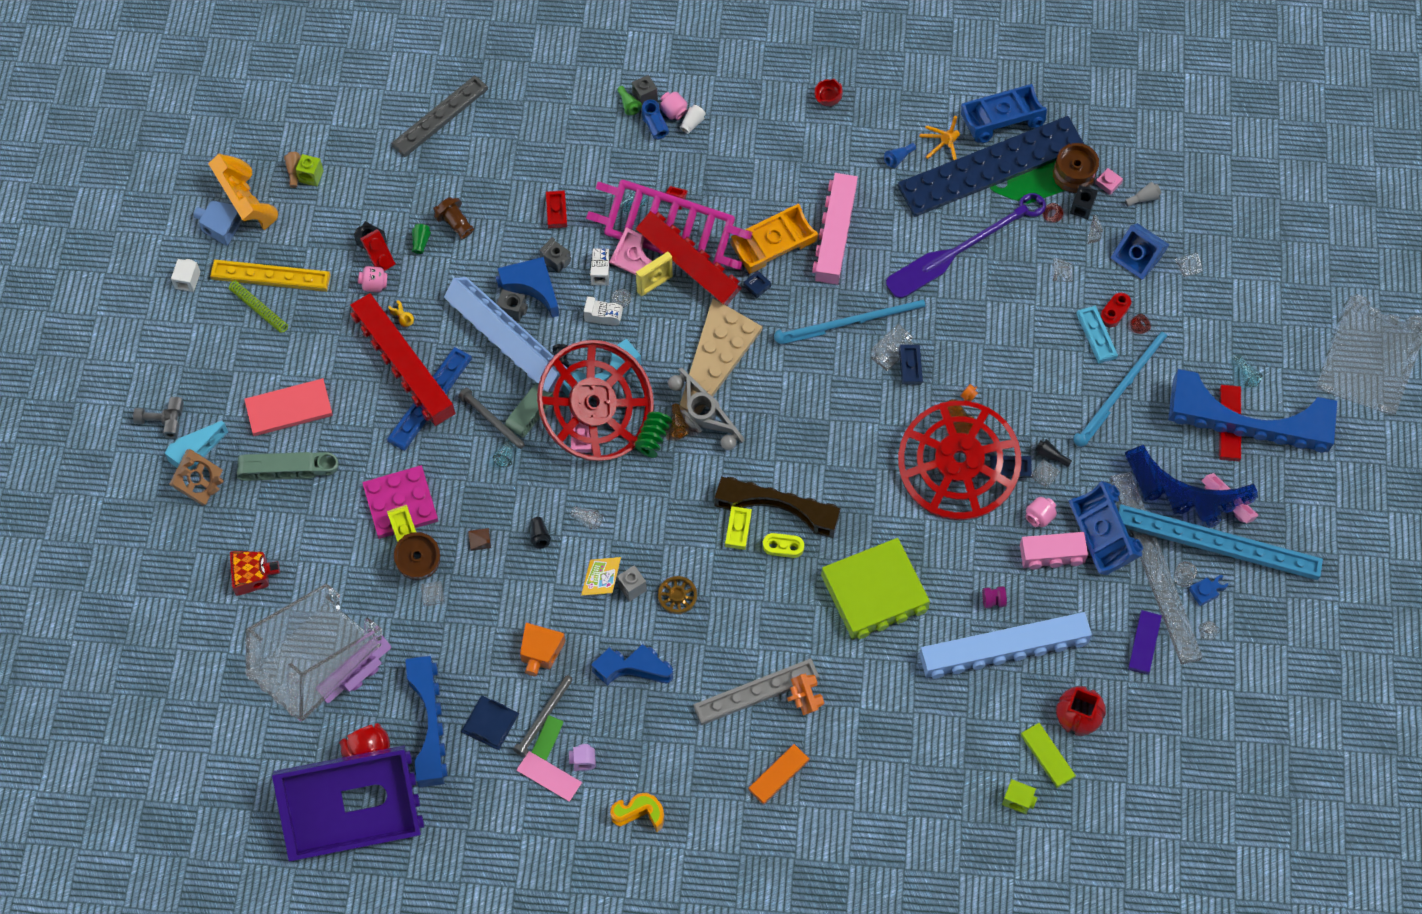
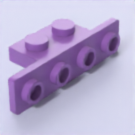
[314,632,391,703]

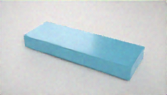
[1076,305,1118,364]

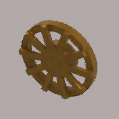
[658,576,697,615]

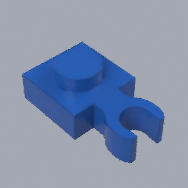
[1189,575,1229,606]

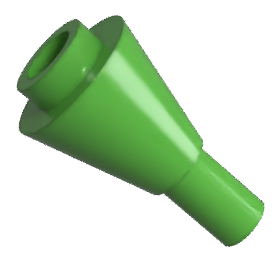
[617,86,642,116]

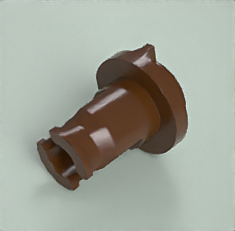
[433,197,474,240]

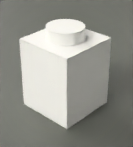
[171,259,200,292]

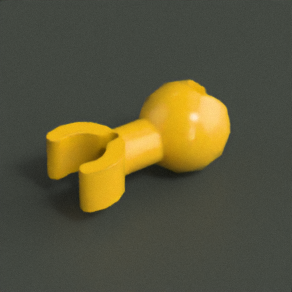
[388,300,414,327]

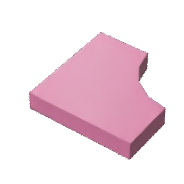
[609,227,652,275]

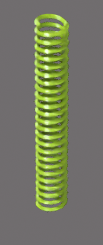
[229,280,289,333]

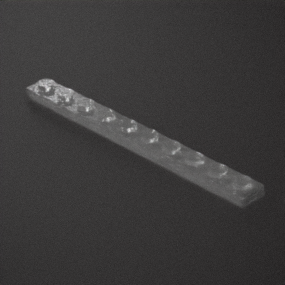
[1110,472,1203,665]

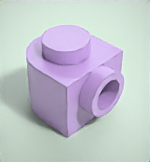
[569,744,596,771]

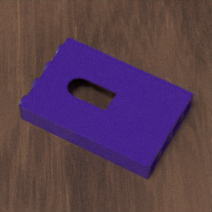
[272,745,425,861]

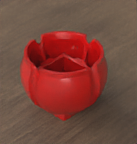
[1056,686,1106,736]
[339,723,390,757]

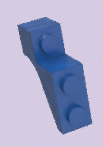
[591,644,673,686]

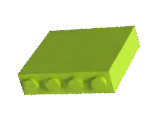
[821,538,930,640]

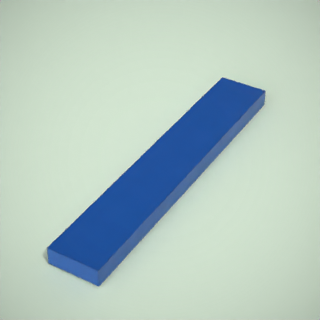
[387,347,472,451]

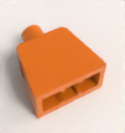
[520,622,565,676]

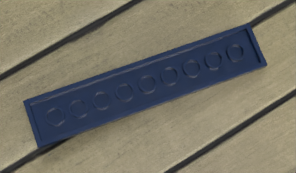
[897,116,1084,217]

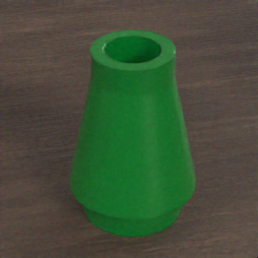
[412,224,431,254]

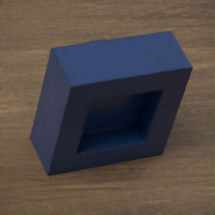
[743,271,771,298]

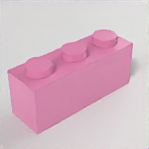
[1020,532,1088,569]

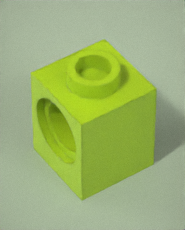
[296,154,324,187]
[1002,779,1038,814]

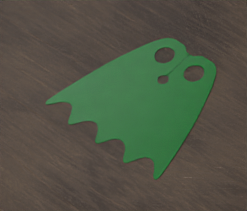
[989,161,1065,204]

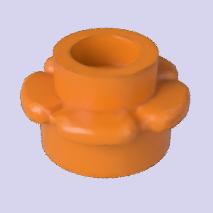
[960,384,978,402]

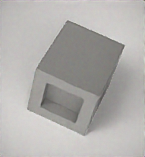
[617,565,647,602]

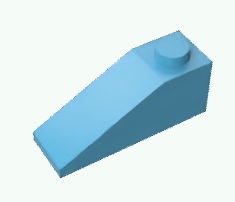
[165,421,228,470]

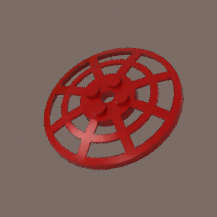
[537,340,654,461]
[898,401,1021,520]

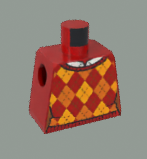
[230,551,280,596]

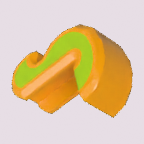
[610,793,664,832]

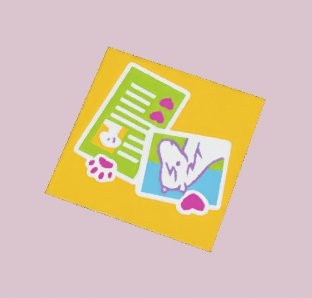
[581,557,621,596]

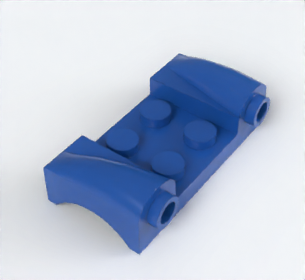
[961,84,1047,143]
[1069,481,1143,575]

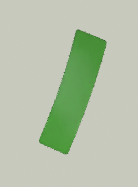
[532,715,563,761]

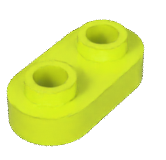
[763,533,804,558]

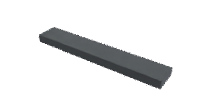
[391,75,488,157]

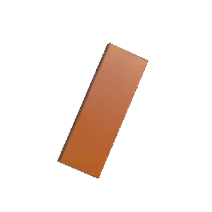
[748,744,810,805]

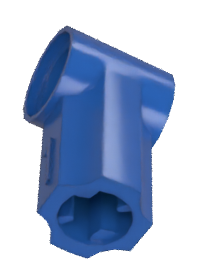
[642,99,669,140]

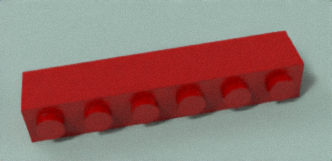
[636,211,742,306]

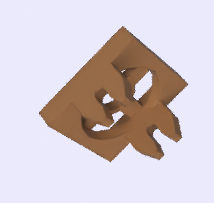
[169,449,223,506]

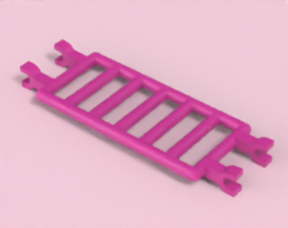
[586,179,753,270]

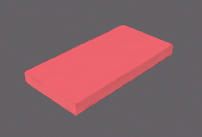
[244,378,333,436]

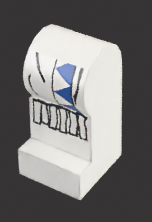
[590,249,609,285]
[584,296,623,325]

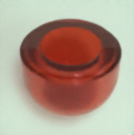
[1043,203,1063,223]
[1130,314,1151,334]

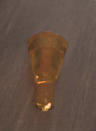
[670,403,690,439]

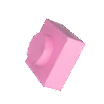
[1095,168,1123,195]

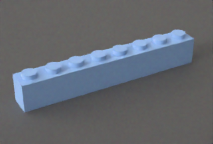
[444,277,567,392]
[919,612,1092,679]

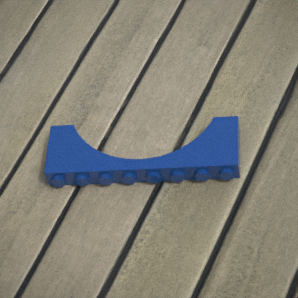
[1168,369,1337,453]

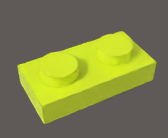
[387,505,416,542]
[725,506,752,550]

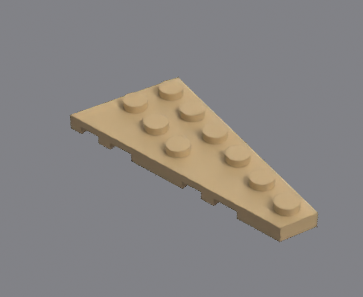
[680,298,762,415]

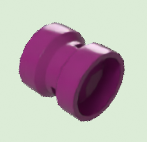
[982,586,1007,609]

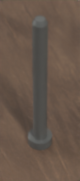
[458,388,525,449]
[513,675,572,757]

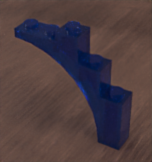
[1124,445,1258,528]

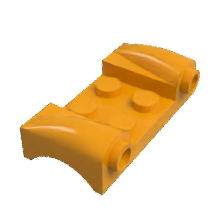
[208,154,278,230]
[730,204,818,274]

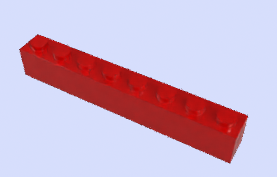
[350,293,456,426]

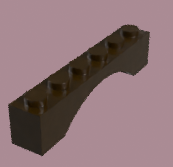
[714,476,841,538]

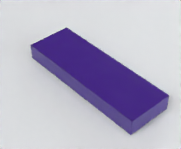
[1128,610,1162,675]

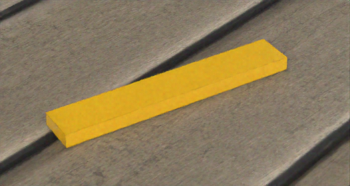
[210,259,331,292]

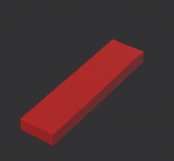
[1219,385,1241,462]

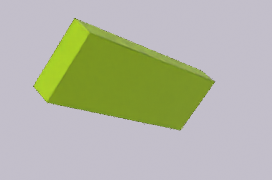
[1021,723,1076,788]

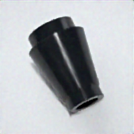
[530,517,551,549]

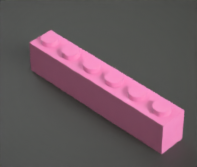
[812,173,858,285]

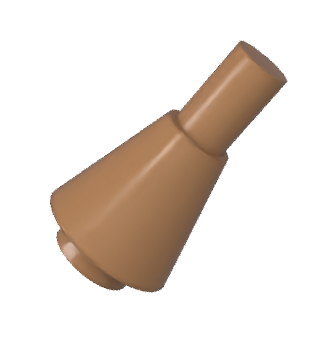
[284,152,301,188]

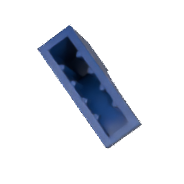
[496,257,559,318]

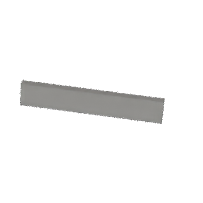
[693,658,820,726]

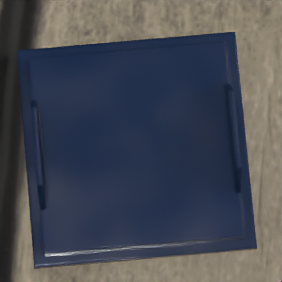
[461,695,519,750]

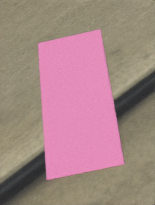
[517,751,582,802]

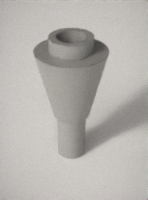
[1125,182,1161,207]

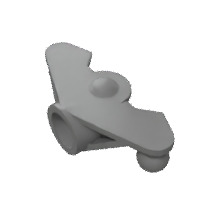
[668,368,745,450]

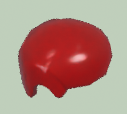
[815,79,843,107]

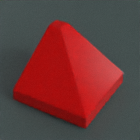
[666,186,688,210]

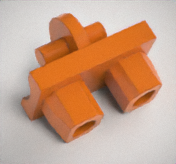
[787,673,824,715]

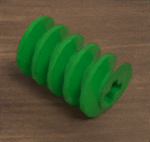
[635,412,672,458]

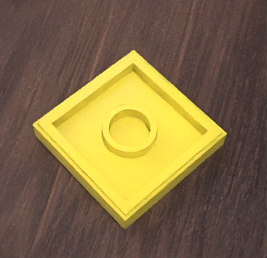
[636,252,673,296]

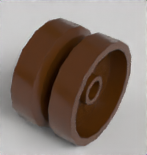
[1053,143,1099,193]
[394,532,440,580]

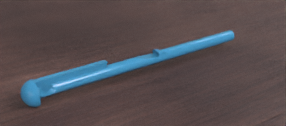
[774,300,925,344]
[1073,332,1167,447]

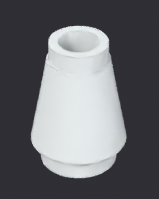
[680,105,706,134]

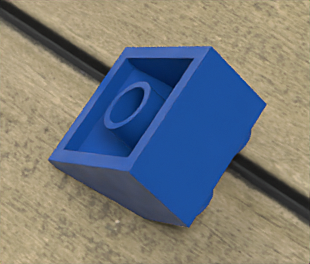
[1111,223,1169,280]

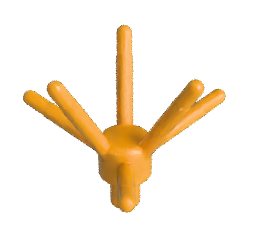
[919,116,960,160]

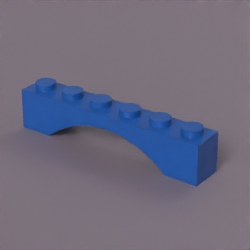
[405,656,448,788]

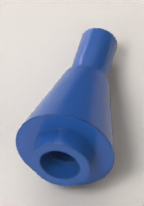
[884,143,916,168]

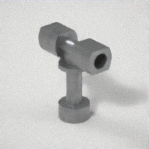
[133,397,184,439]

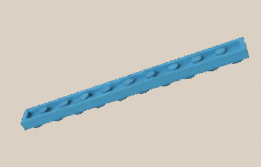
[1118,504,1323,580]

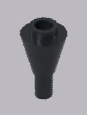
[1035,439,1072,467]

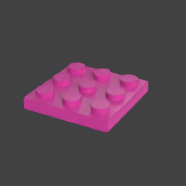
[362,465,439,539]

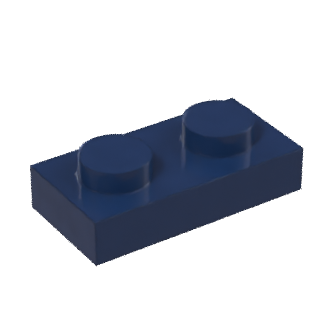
[899,344,923,385]
[990,456,1032,478]

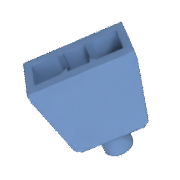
[194,201,243,246]

